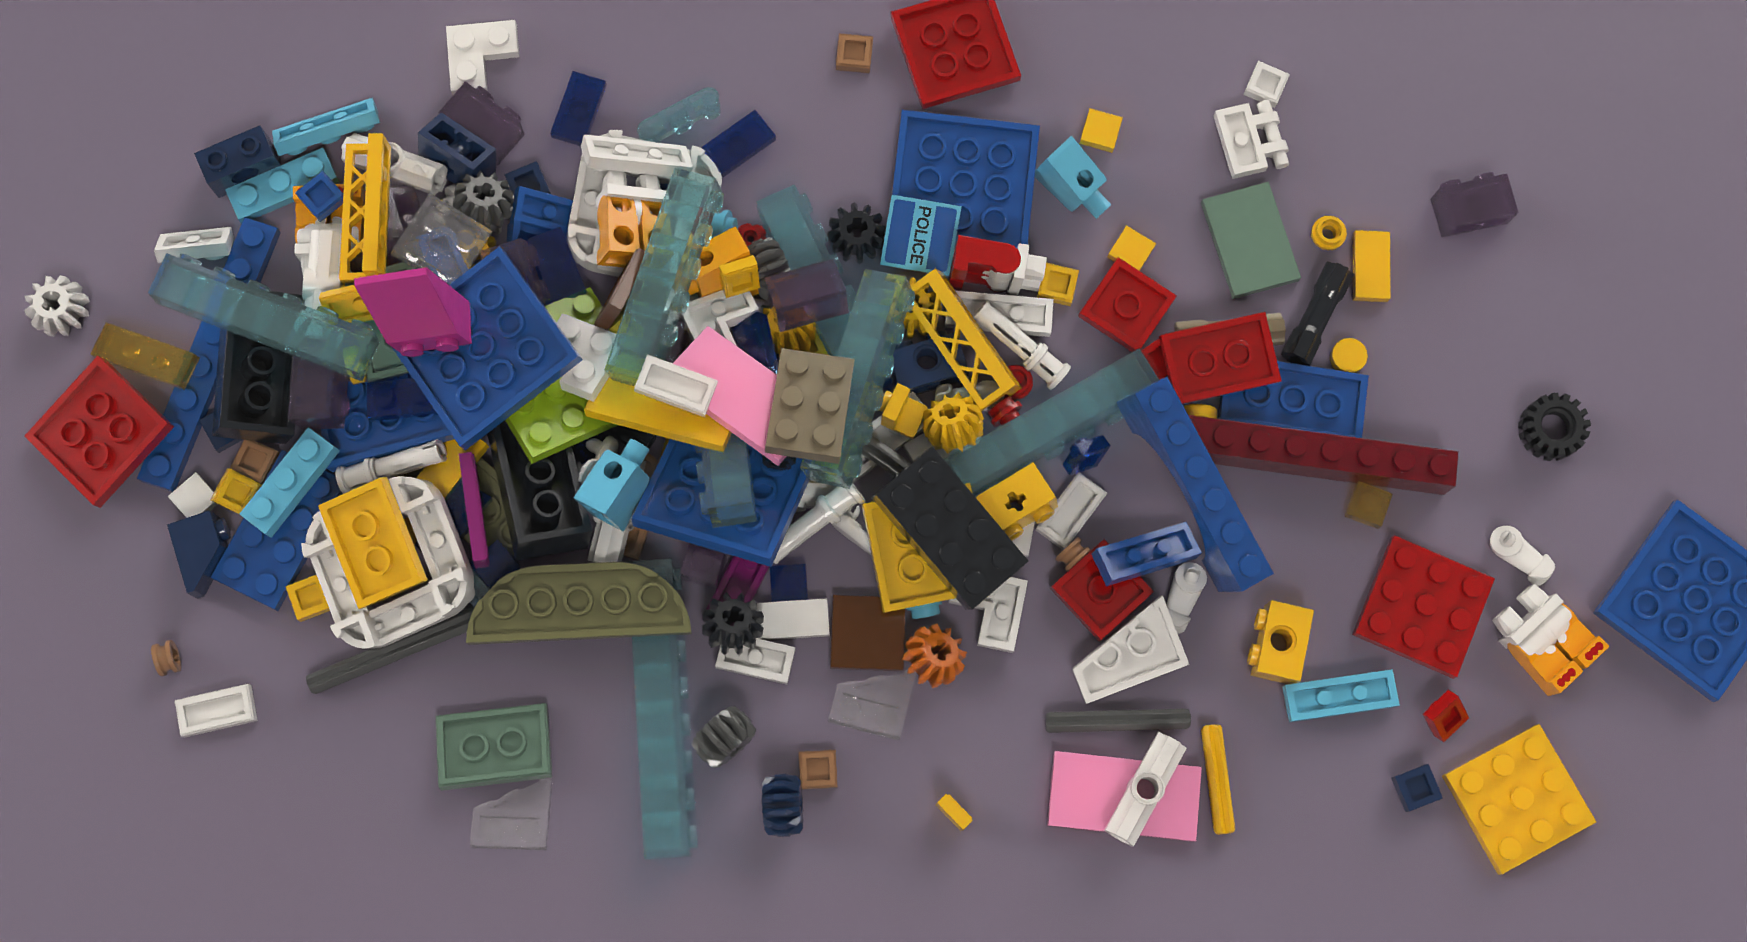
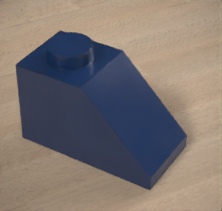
[167,510,231,599]

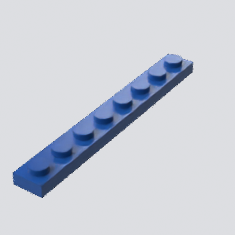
[137,217,281,492]

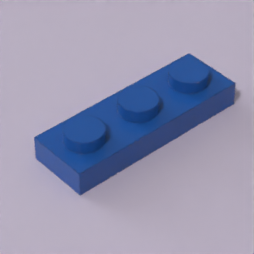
[1091,521,1202,586]

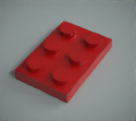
[1159,312,1282,404]

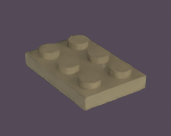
[765,348,855,464]

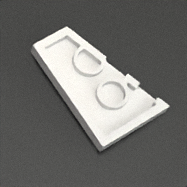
[1072,595,1189,704]

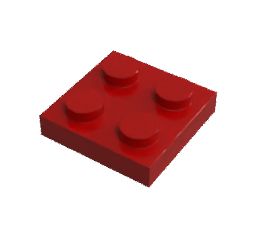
[1078,257,1177,355]
[1050,539,1154,642]

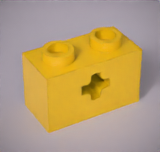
[976,462,1058,541]

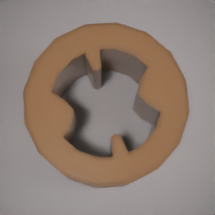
[1055,537,1091,572]
[151,640,181,676]

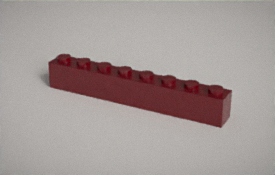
[1188,415,1459,495]

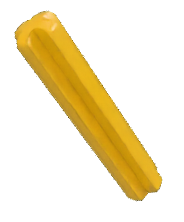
[1201,724,1235,835]

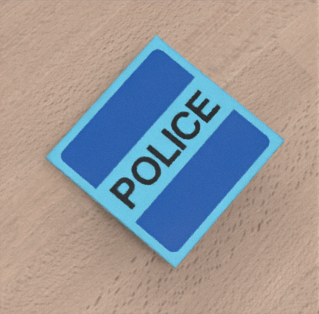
[880,195,962,276]

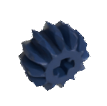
[761,773,804,837]

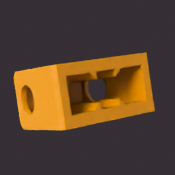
[671,226,759,300]

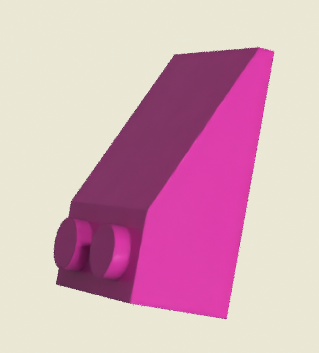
[354,267,472,357]

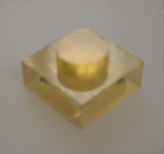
[1345,481,1393,529]

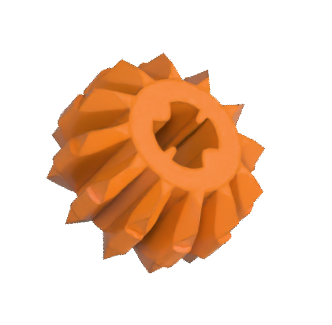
[902,623,967,688]

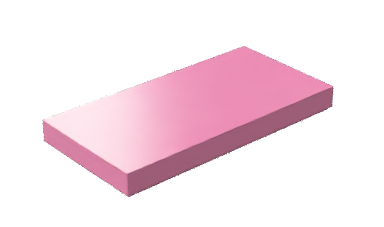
[673,326,787,466]
[1047,751,1202,842]

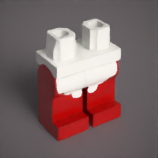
[949,235,1047,296]

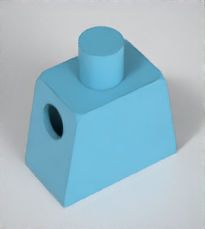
[1035,136,1112,219]
[574,439,650,532]

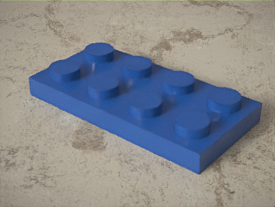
[1218,361,1369,438]
[210,450,343,611]

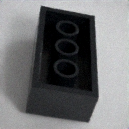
[212,285,304,444]
[487,420,592,561]
[871,447,1028,610]

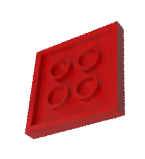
[891,0,1021,110]
[24,355,175,508]
[1352,535,1495,679]

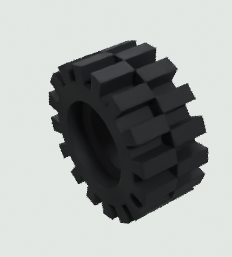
[1518,393,1591,461]

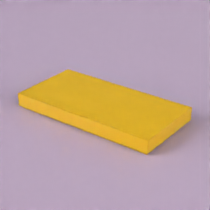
[584,354,732,453]

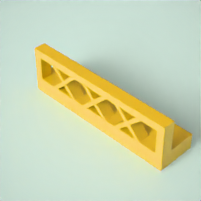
[339,133,391,283]
[901,268,1022,411]

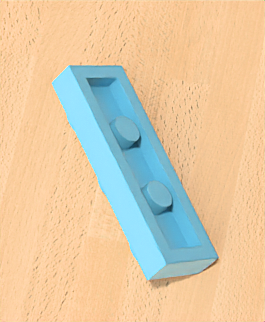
[272,97,380,156]
[225,147,339,224]
[240,427,340,538]
[1282,669,1400,723]

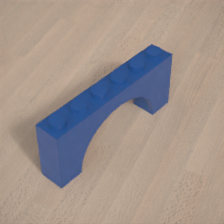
[1116,377,1274,592]

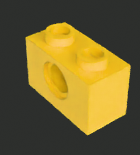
[1247,600,1314,684]

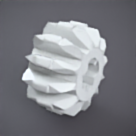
[24,275,90,337]

